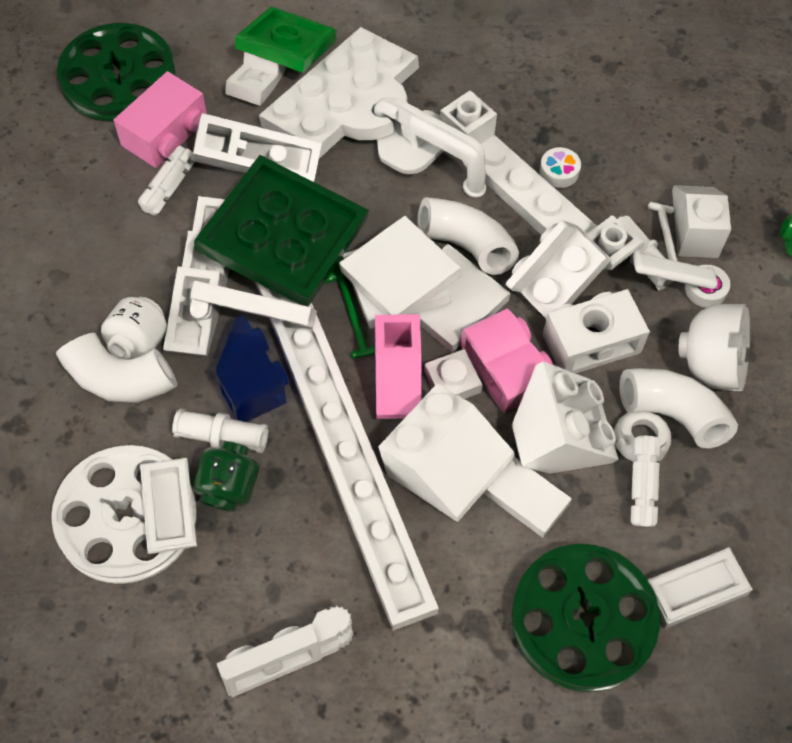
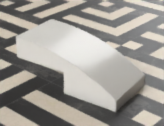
[225,52,287,106]

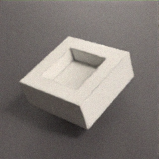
[424,349,482,399]

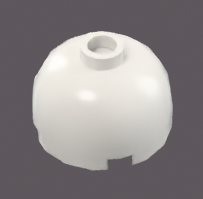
[679,304,750,391]

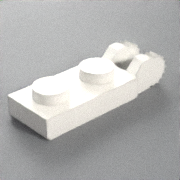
[216,606,353,697]

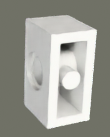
[543,289,650,374]

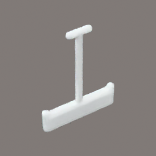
[632,202,718,289]

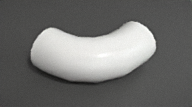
[417,197,519,275]
[56,333,178,403]
[620,368,738,448]

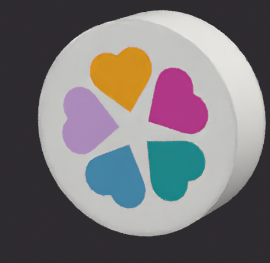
[540,147,581,188]

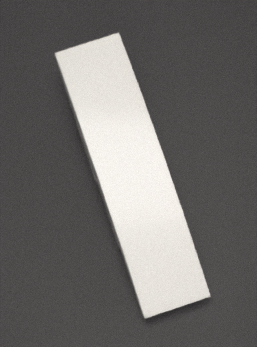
[163,196,230,357]

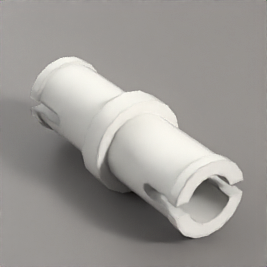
[172,409,268,453]

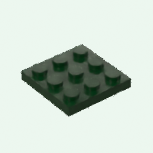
[194,155,369,307]

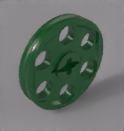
[57,23,175,122]
[511,544,660,692]

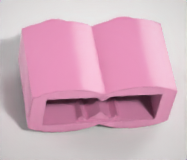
[460,308,553,413]

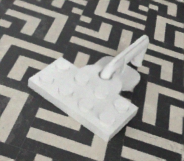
[259,27,486,198]

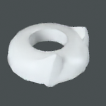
[613,412,671,462]

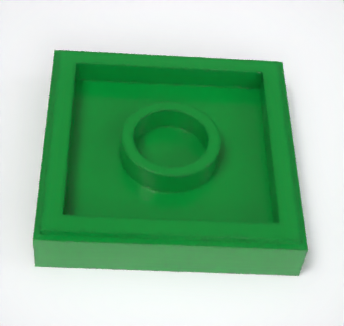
[235,6,337,73]

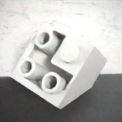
[512,361,619,474]

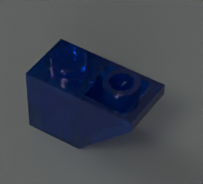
[215,315,289,422]

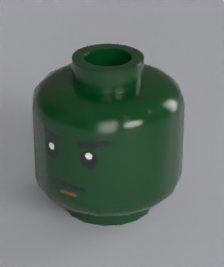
[192,440,259,512]

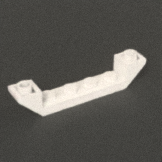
[440,91,643,270]

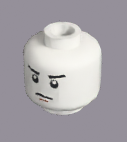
[101,297,167,359]

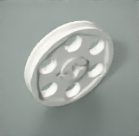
[52,445,197,584]

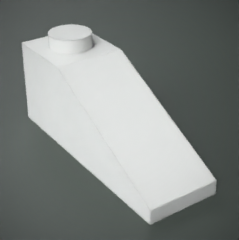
[191,113,322,182]

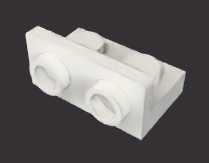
[506,220,612,319]

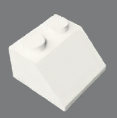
[378,383,515,522]

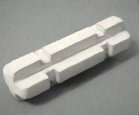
[138,146,195,216]
[631,435,660,527]

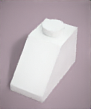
[672,185,731,258]

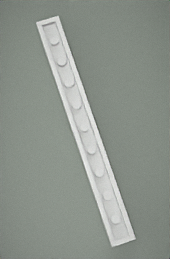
[255,282,439,631]

